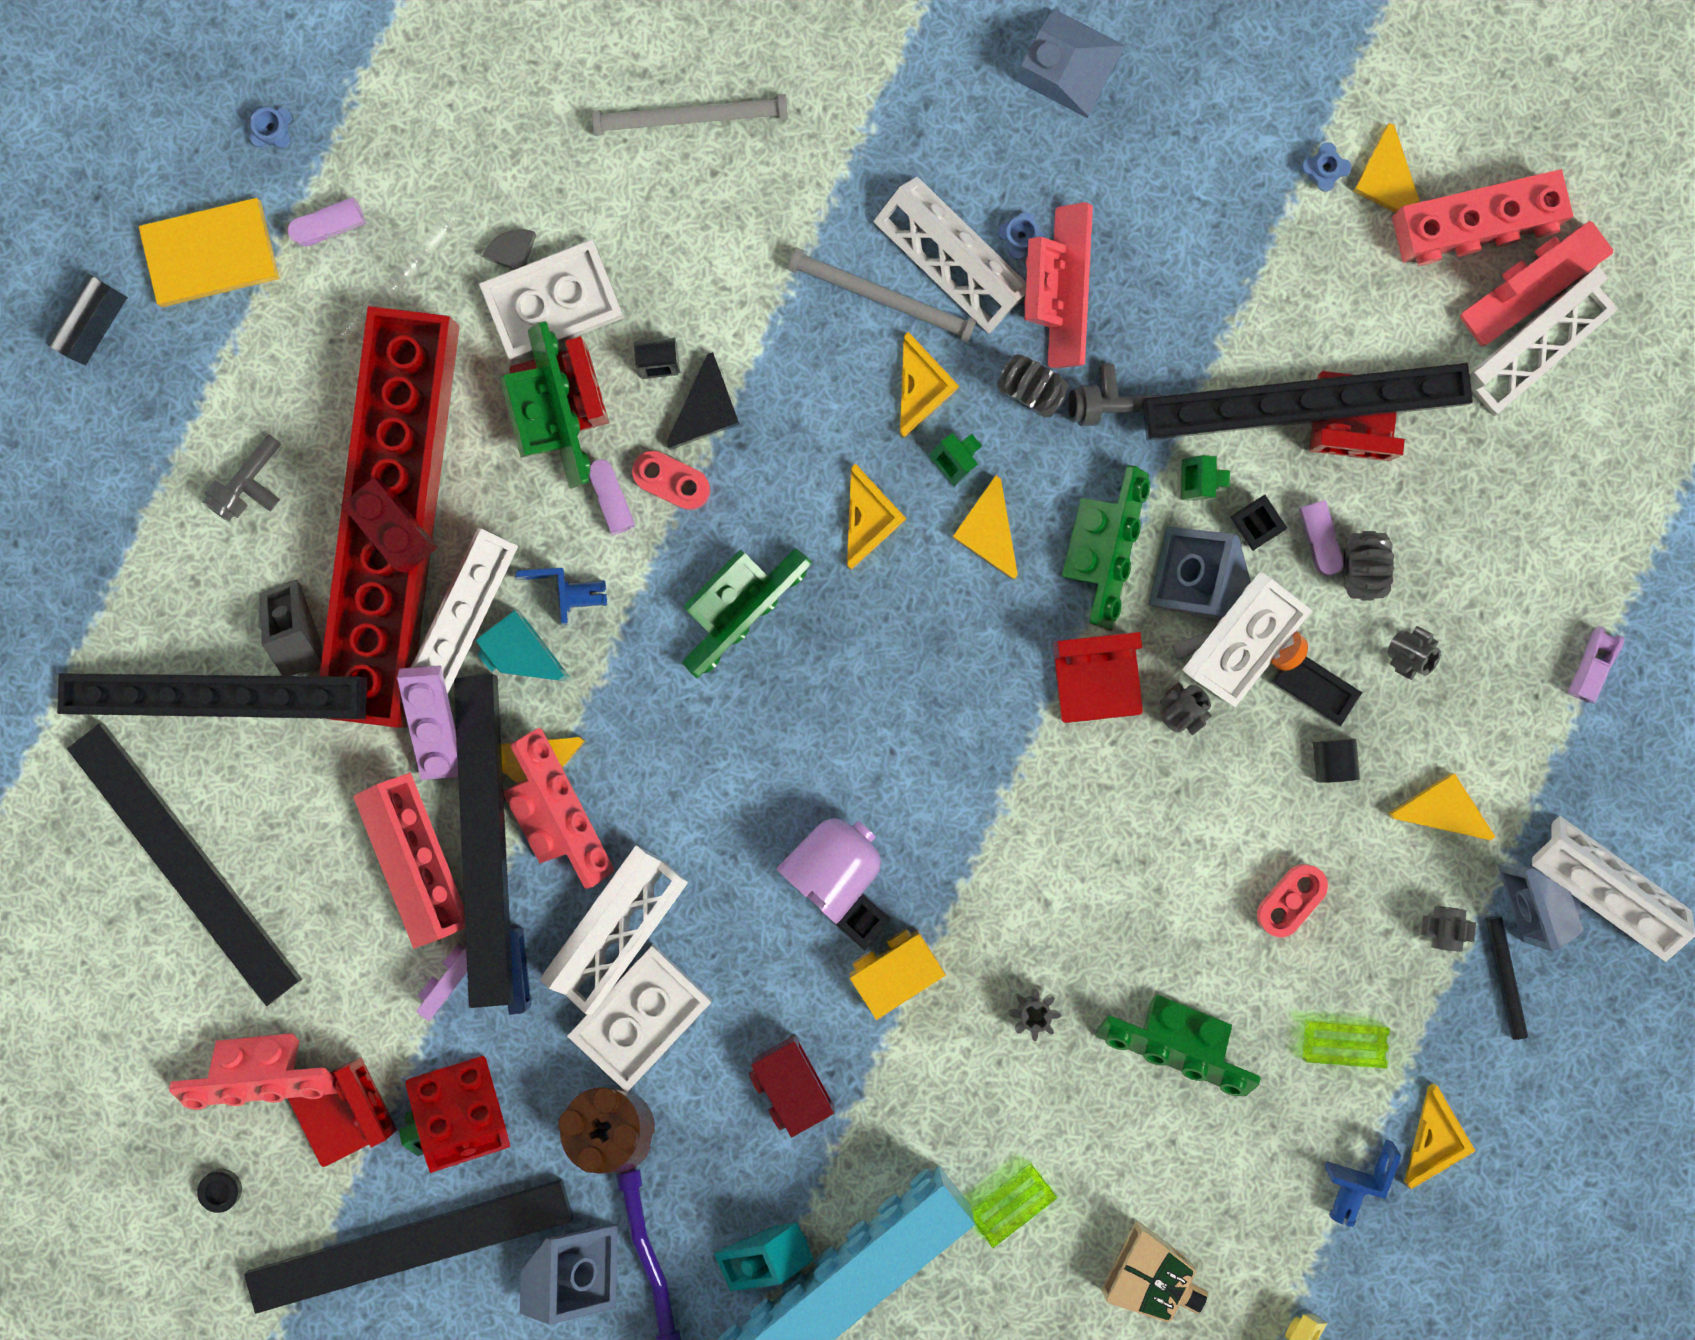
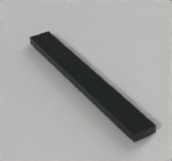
[1142,363,1473,441]
[57,673,367,719]
[454,674,514,1008]
[67,723,302,1007]
[244,1179,574,1314]

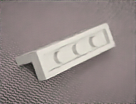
[873,177,1026,333]
[1469,266,1618,416]
[411,527,518,694]
[1532,815,1695,962]
[539,845,688,1016]

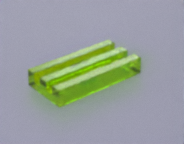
[1302,1019,1390,1069]
[972,1162,1058,1248]

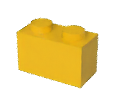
[849,929,946,1020]

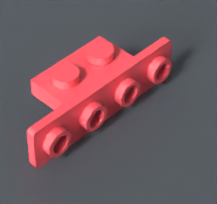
[1024,202,1093,369]
[1460,221,1613,346]
[503,728,614,889]
[169,1033,337,1110]

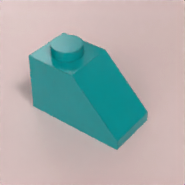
[475,610,570,681]
[714,1222,814,1291]

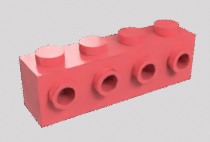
[1392,169,1574,266]
[353,772,465,949]

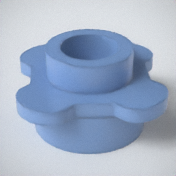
[250,107,292,149]
[1302,142,1351,192]
[998,212,1045,260]

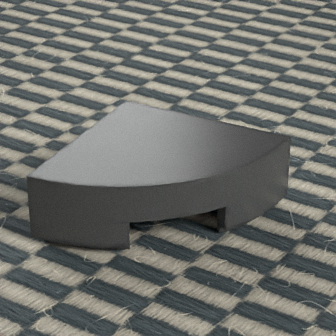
[483,229,536,270]

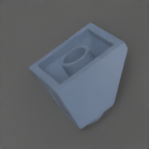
[1016,9,1125,118]
[1149,526,1251,621]
[1497,862,1584,951]
[520,1224,618,1325]

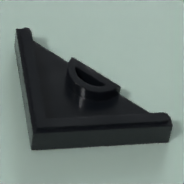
[666,352,740,450]

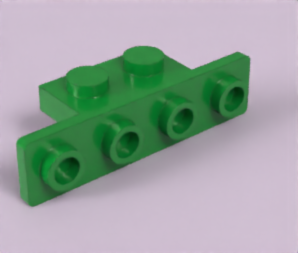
[499,321,590,489]
[1062,465,1150,631]
[682,548,812,678]
[1095,994,1261,1096]

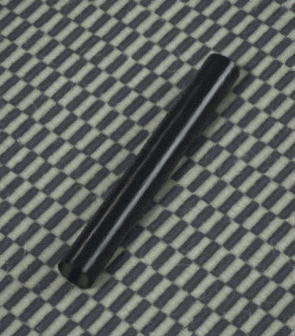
[1485,916,1528,1040]

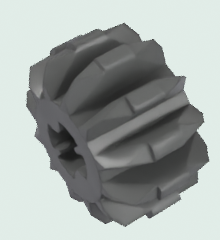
[997,354,1069,417]
[1343,531,1395,601]

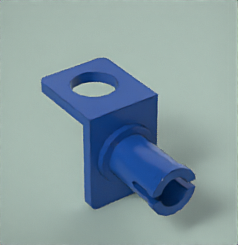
[515,568,607,626]
[1325,1139,1401,1227]

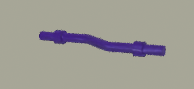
[616,1168,681,1340]

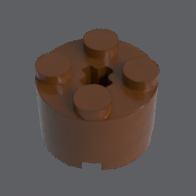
[558,1087,655,1174]

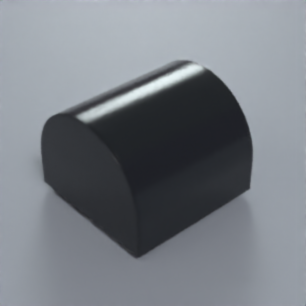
[634,337,680,379]
[1230,494,1288,551]
[1313,738,1360,783]
[834,893,892,950]

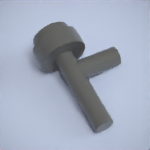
[1068,364,1163,426]
[202,434,281,522]

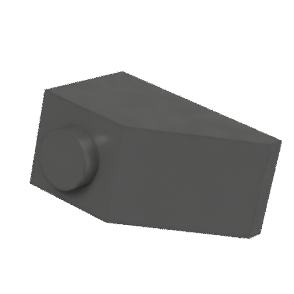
[259,579,322,676]

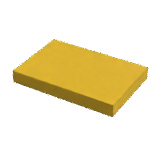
[138,198,280,307]

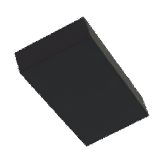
[1269,656,1363,727]

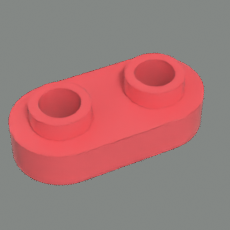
[632,451,710,510]
[1257,864,1328,937]

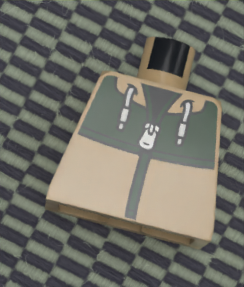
[1101,1221,1208,1322]

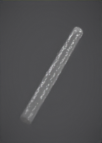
[341,212,459,344]

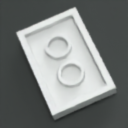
[479,239,624,362]
[1182,571,1312,707]
[567,944,712,1092]

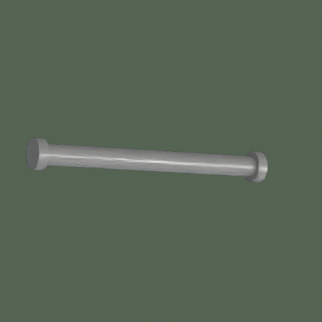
[592,94,788,136]
[788,247,977,343]

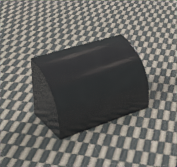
[45,273,128,366]

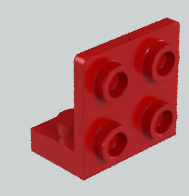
[509,336,610,432]
[1309,371,1405,462]
[1053,632,1143,723]
[405,1056,511,1173]
[288,1057,397,1167]

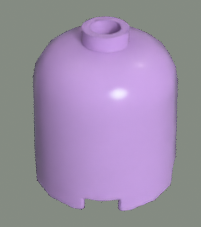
[776,818,881,924]

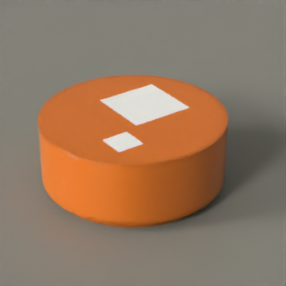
[1271,631,1308,671]

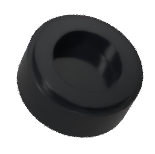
[197,1169,242,1213]

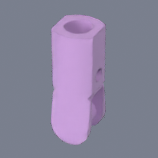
[288,197,366,246]
[589,459,635,536]
[1299,500,1343,576]
[1567,626,1624,704]

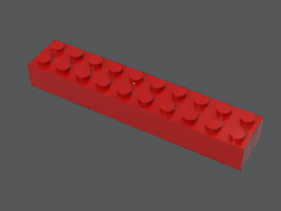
[320,306,460,728]

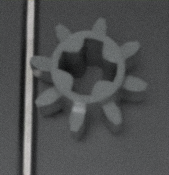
[1388,626,1441,680]
[1160,682,1212,735]
[1421,906,1476,952]
[1008,987,1061,1041]

